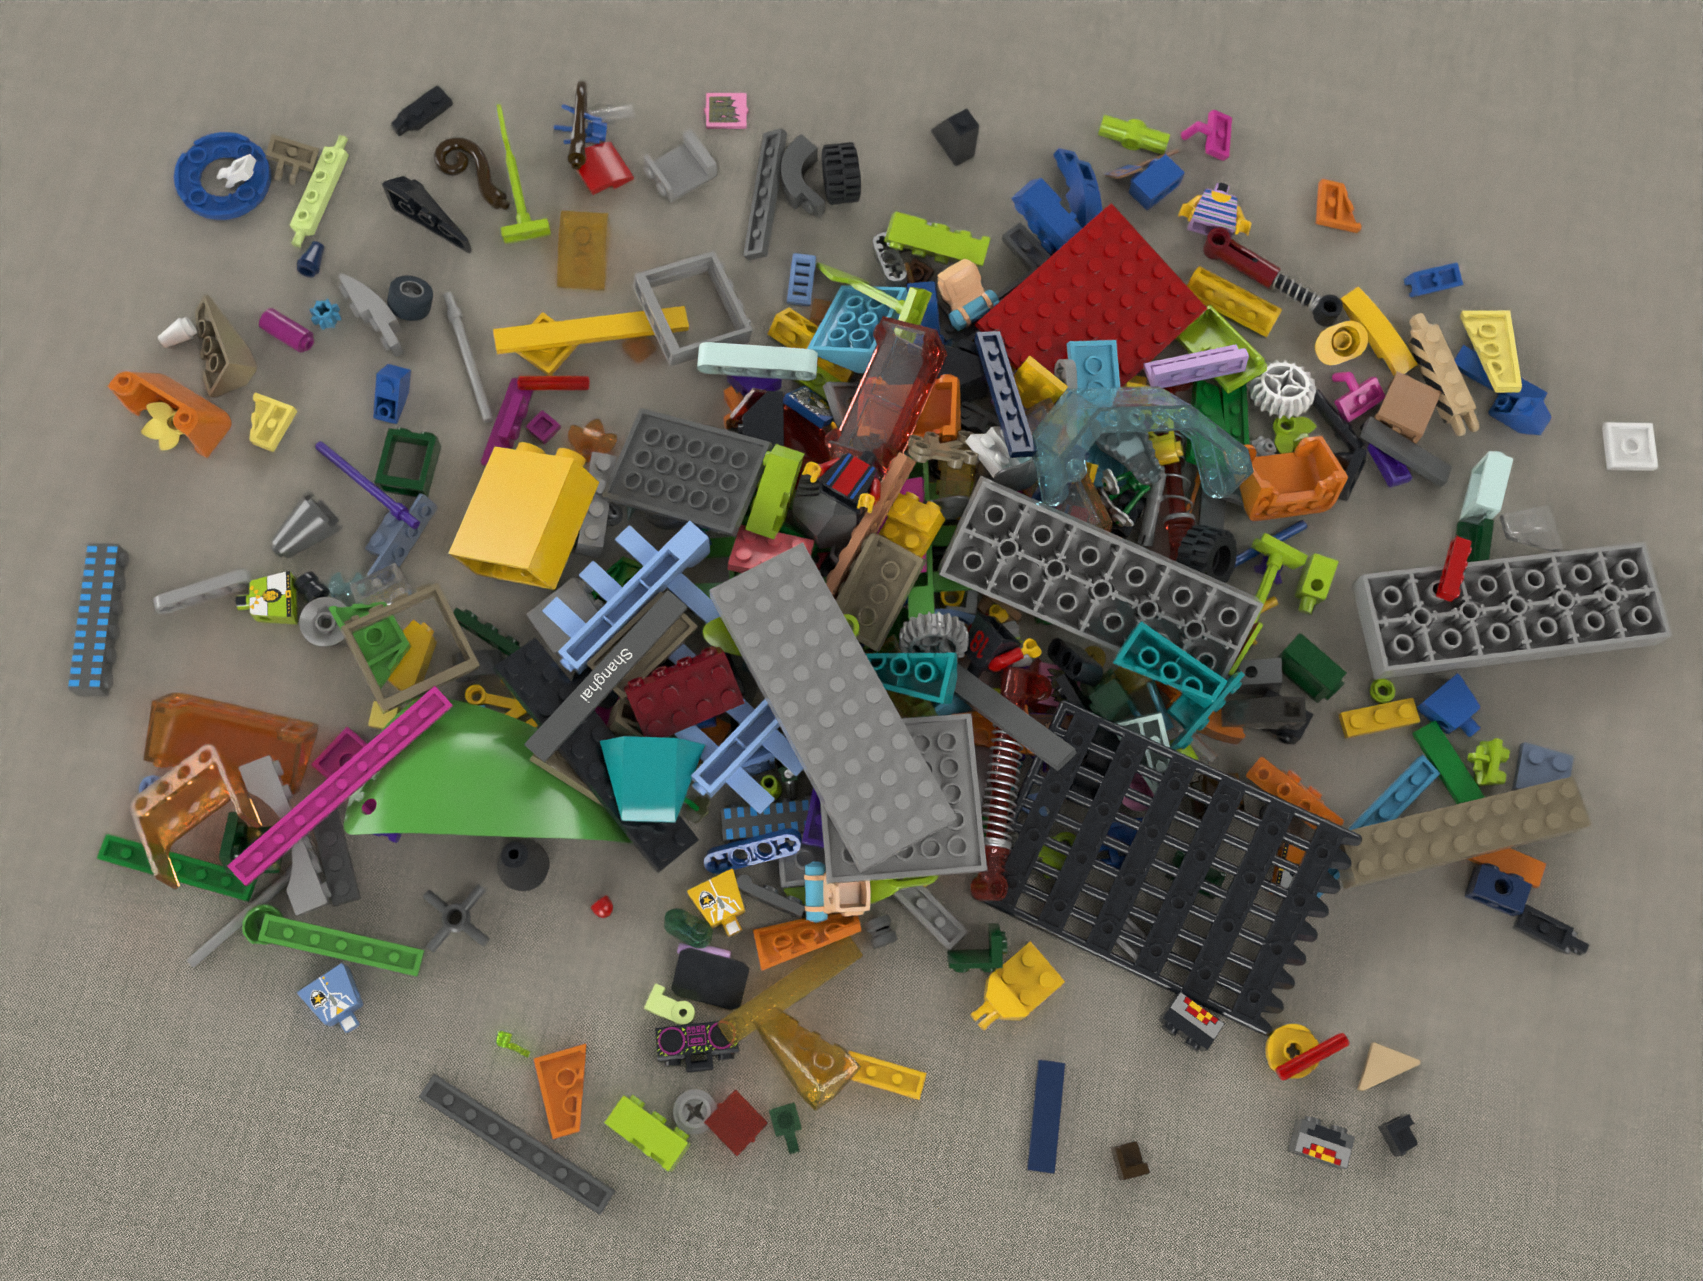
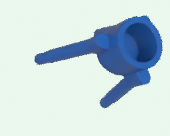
[553,104,607,144]

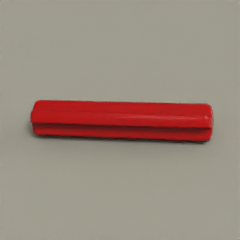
[517,376,590,390]
[1275,1033,1350,1081]

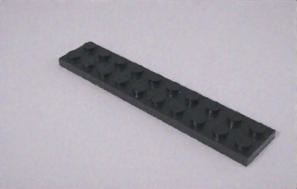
[493,638,699,873]

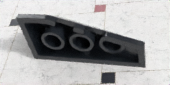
[382,176,472,254]

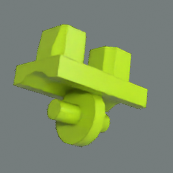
[1467,738,1510,787]

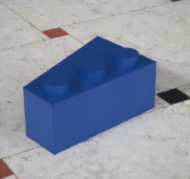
[1011,178,1082,255]

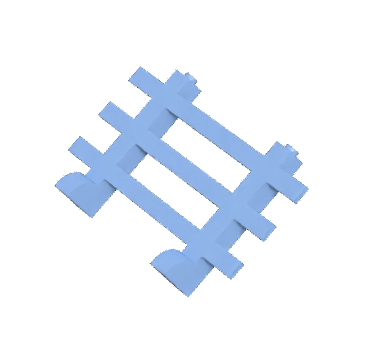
[542,521,803,815]

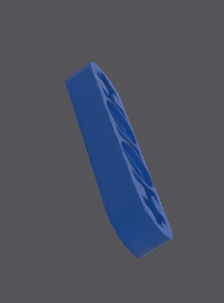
[704,828,802,874]

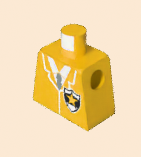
[687,869,745,937]

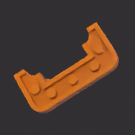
[107,371,232,458]
[857,374,961,451]
[1232,436,1348,521]

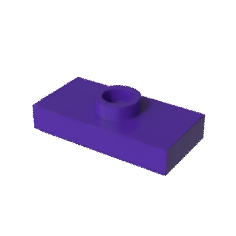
[1367,444,1413,488]

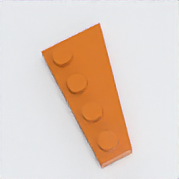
[753,913,861,971]

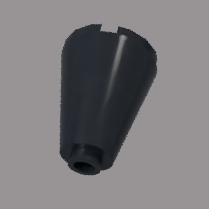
[497,839,550,892]

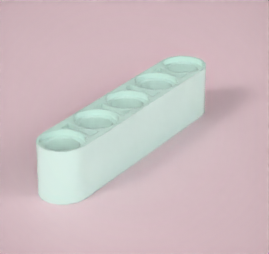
[697,342,818,381]

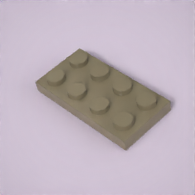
[586,591,698,701]

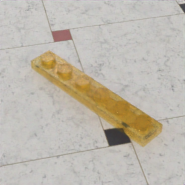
[717,936,863,1046]

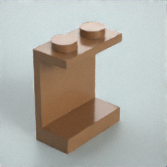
[1374,371,1442,444]

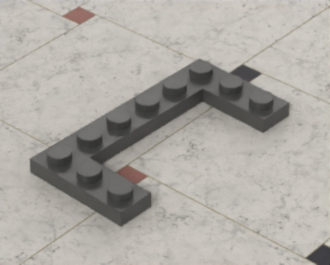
[937,222,1051,343]

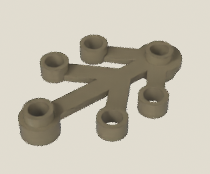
[908,431,979,468]

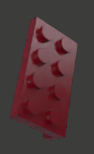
[624,646,745,738]

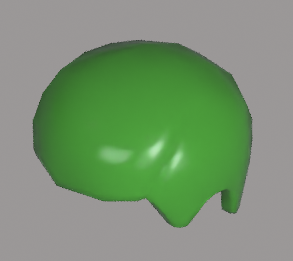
[242,904,284,945]

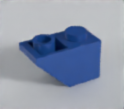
[373,364,411,424]
[1488,394,1552,436]

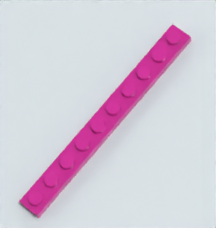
[228,686,453,886]

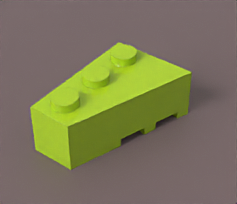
[604,1094,691,1172]

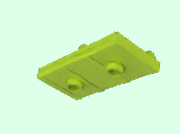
[1175,305,1267,393]

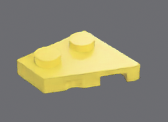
[249,392,298,452]

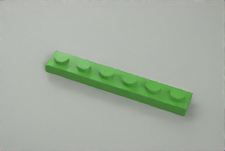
[258,914,425,976]

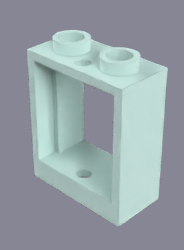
[1459,451,1513,525]

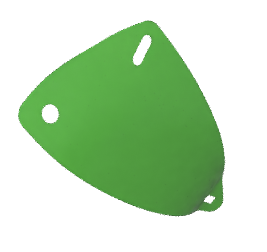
[344,696,633,843]

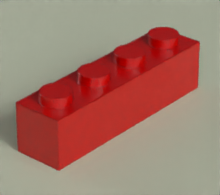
[1436,536,1472,602]

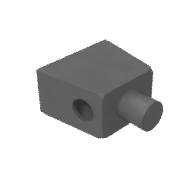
[1226,658,1282,695]

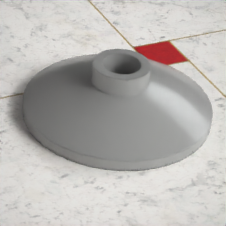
[299,597,346,647]

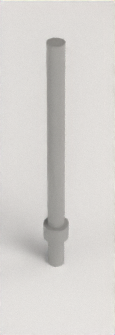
[443,292,493,423]
[187,850,318,968]

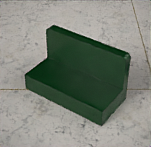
[1455,518,1494,562]

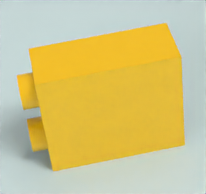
[449,442,599,590]

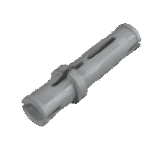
[1137,473,1167,547]

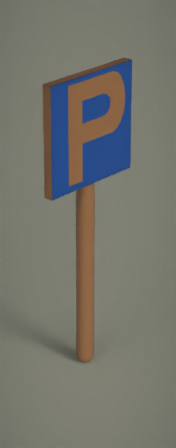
[1105,149,1179,179]

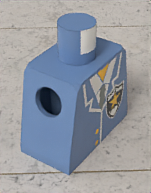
[297,963,363,1033]

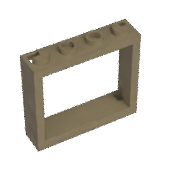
[341,583,480,714]

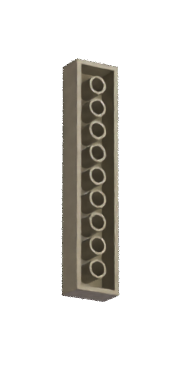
[1338,776,1592,890]

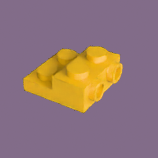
[879,491,946,558]

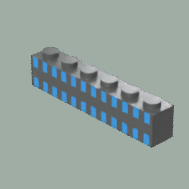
[68,543,129,696]
[721,796,811,844]

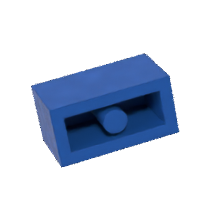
[1128,154,1185,211]

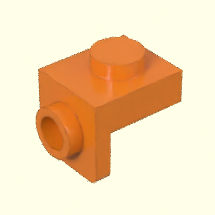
[723,386,747,430]

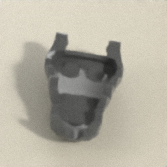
[1087,405,1165,485]

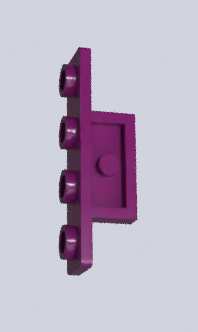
[480,377,534,466]

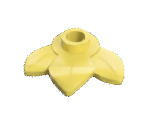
[141,402,183,451]

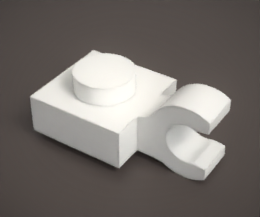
[216,154,257,188]

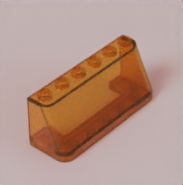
[143,692,319,795]

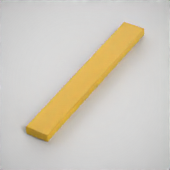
[493,306,689,354]

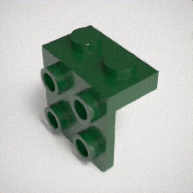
[947,923,1008,973]

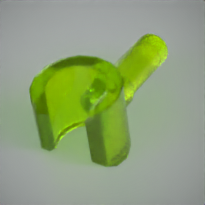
[496,1031,531,1058]

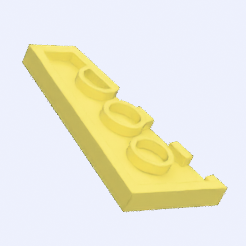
[1460,310,1522,393]

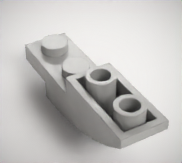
[338,273,404,357]

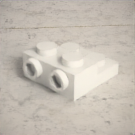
[965,426,1032,478]

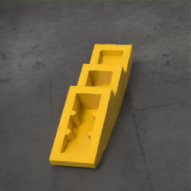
[1340,287,1418,376]

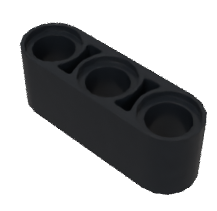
[1047,637,1103,687]

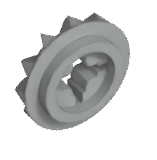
[673,1089,717,1134]

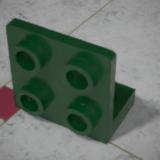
[219,812,283,873]

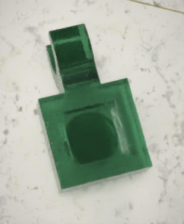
[769,1102,802,1154]

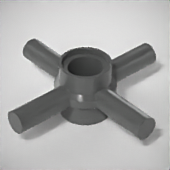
[423,884,490,953]

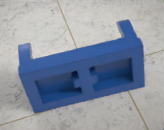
[1403,262,1464,297]

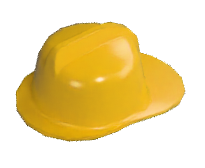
[1315,321,1368,366]

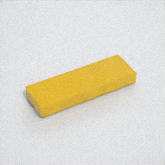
[842,1050,927,1100]

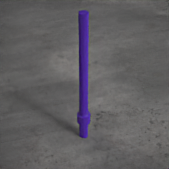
[315,441,420,529]

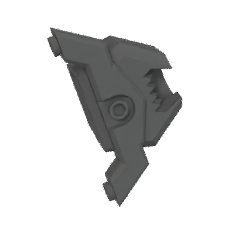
[792,451,892,567]

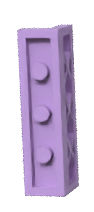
[1143,345,1249,390]

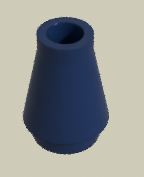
[296,241,325,278]

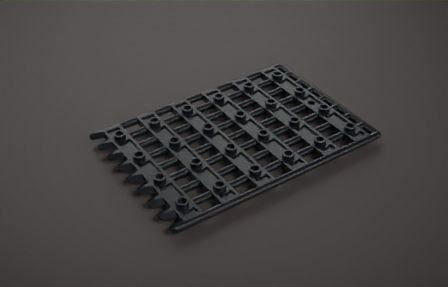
[972,700,1362,1036]

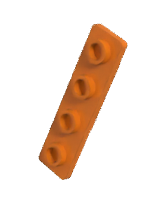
[1246,756,1344,830]

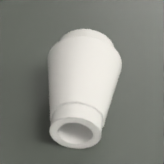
[158,317,197,348]

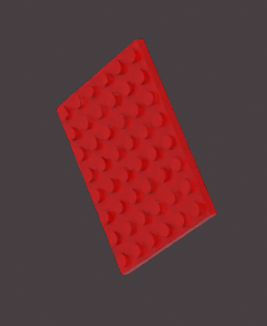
[975,203,1207,415]

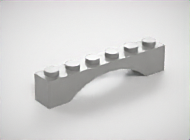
[238,755,332,916]

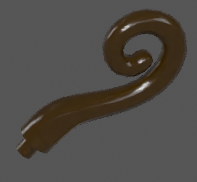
[567,80,587,170]
[434,137,510,211]

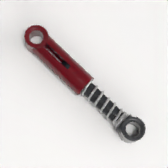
[1203,228,1343,327]

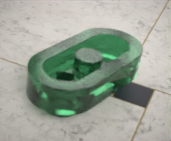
[664,908,713,949]

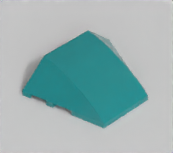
[600,736,706,823]

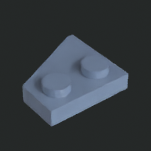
[1512,742,1574,790]

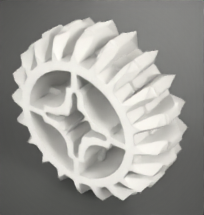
[1249,359,1316,419]

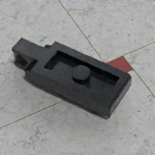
[391,84,453,137]
[1512,904,1590,956]

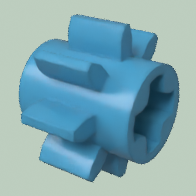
[309,298,342,330]

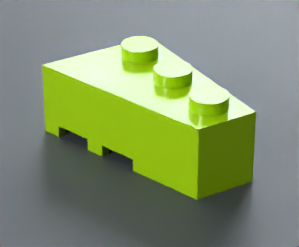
[745,444,805,539]

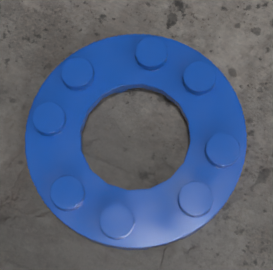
[174,132,272,220]

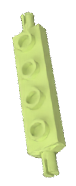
[289,135,349,248]

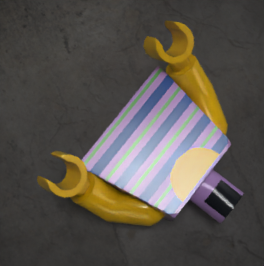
[1178,182,1251,237]

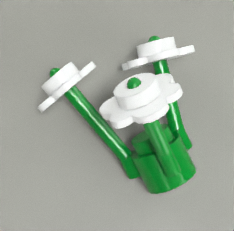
[1099,468,1151,527]

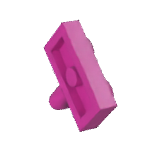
[1181,109,1232,161]
[1332,372,1385,422]

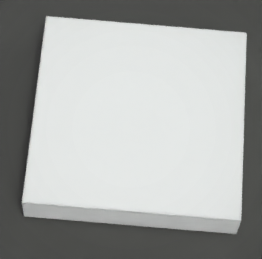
[1602,422,1658,471]

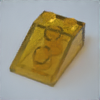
[557,210,611,291]

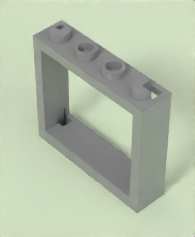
[633,251,753,367]

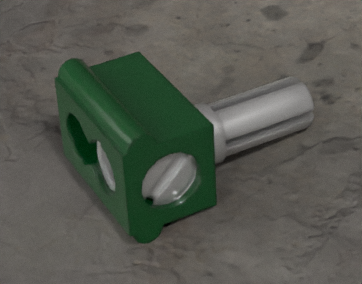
[777,760,797,799]

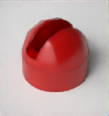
[590,895,613,918]

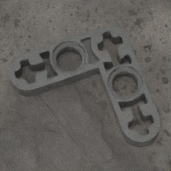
[872,222,932,287]

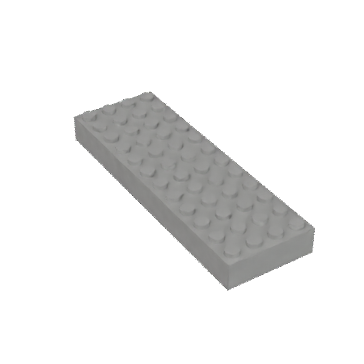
[938,476,1264,679]
[1352,542,1672,680]
[710,543,957,874]

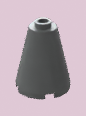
[271,491,343,558]

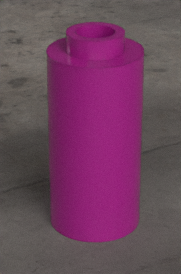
[259,308,314,353]

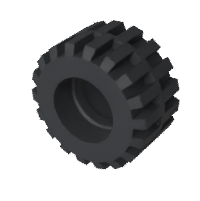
[821,142,861,205]
[1176,524,1237,583]

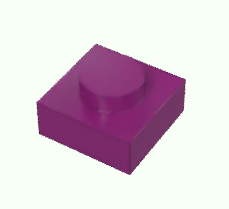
[525,410,561,445]

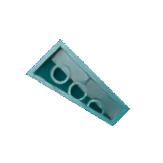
[1113,621,1228,709]
[866,652,957,704]

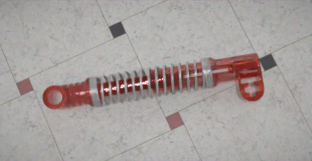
[971,667,1052,901]

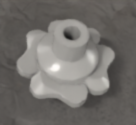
[1251,435,1277,457]

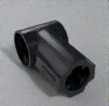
[1110,490,1147,539]

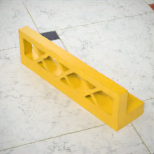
[1187,266,1283,337]
[767,307,854,382]

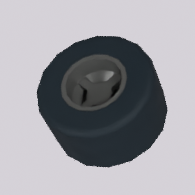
[387,275,433,321]

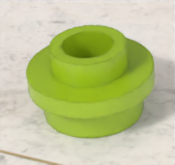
[1369,678,1396,704]

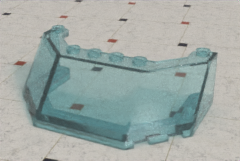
[1032,386,1254,506]

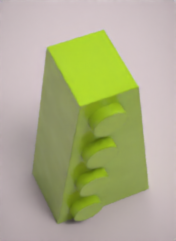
[884,211,991,268]

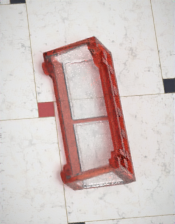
[824,316,947,480]

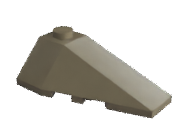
[195,294,257,398]

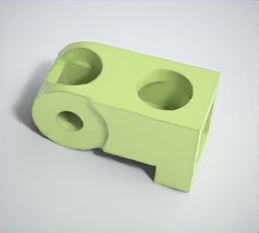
[644,983,695,1025]

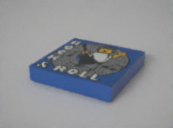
[783,386,834,428]

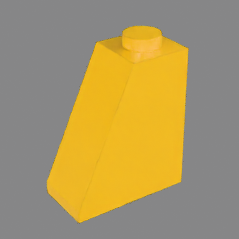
[388,619,437,701]

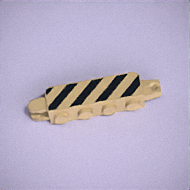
[1408,313,1480,436]

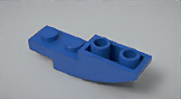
[1053,148,1102,228]

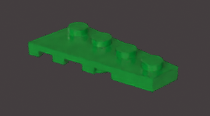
[1185,380,1232,478]

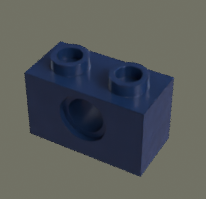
[1464,863,1532,917]

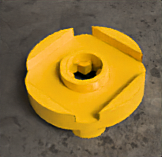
[1265,1024,1319,1079]

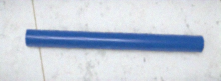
[1234,520,1307,568]

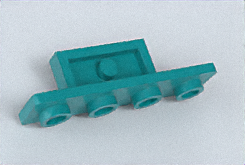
[1166,671,1245,750]

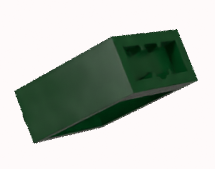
[374,427,441,498]
[1277,633,1347,704]

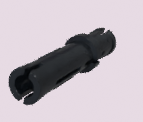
[1312,389,1365,453]

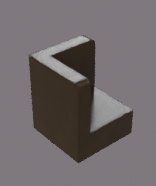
[1111,1141,1150,1180]

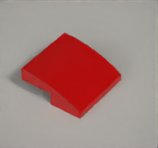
[576,141,634,195]

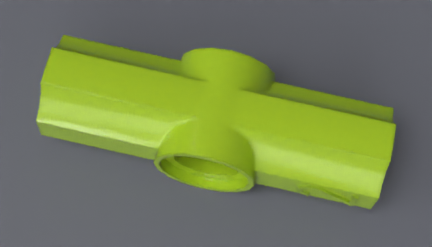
[1098,115,1170,154]

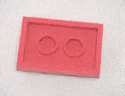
[728,525,814,573]

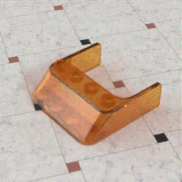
[130,745,262,889]

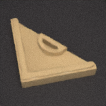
[1357,1042,1421,1091]

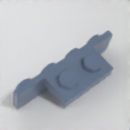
[365,494,438,588]

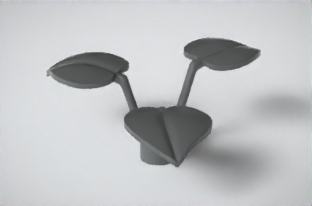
[923,458,1037,520]

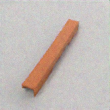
[1182,467,1205,522]

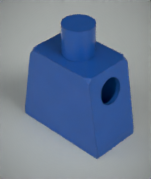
[1416,673,1481,738]

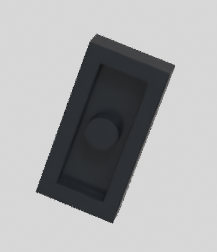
[1333,447,1367,502]

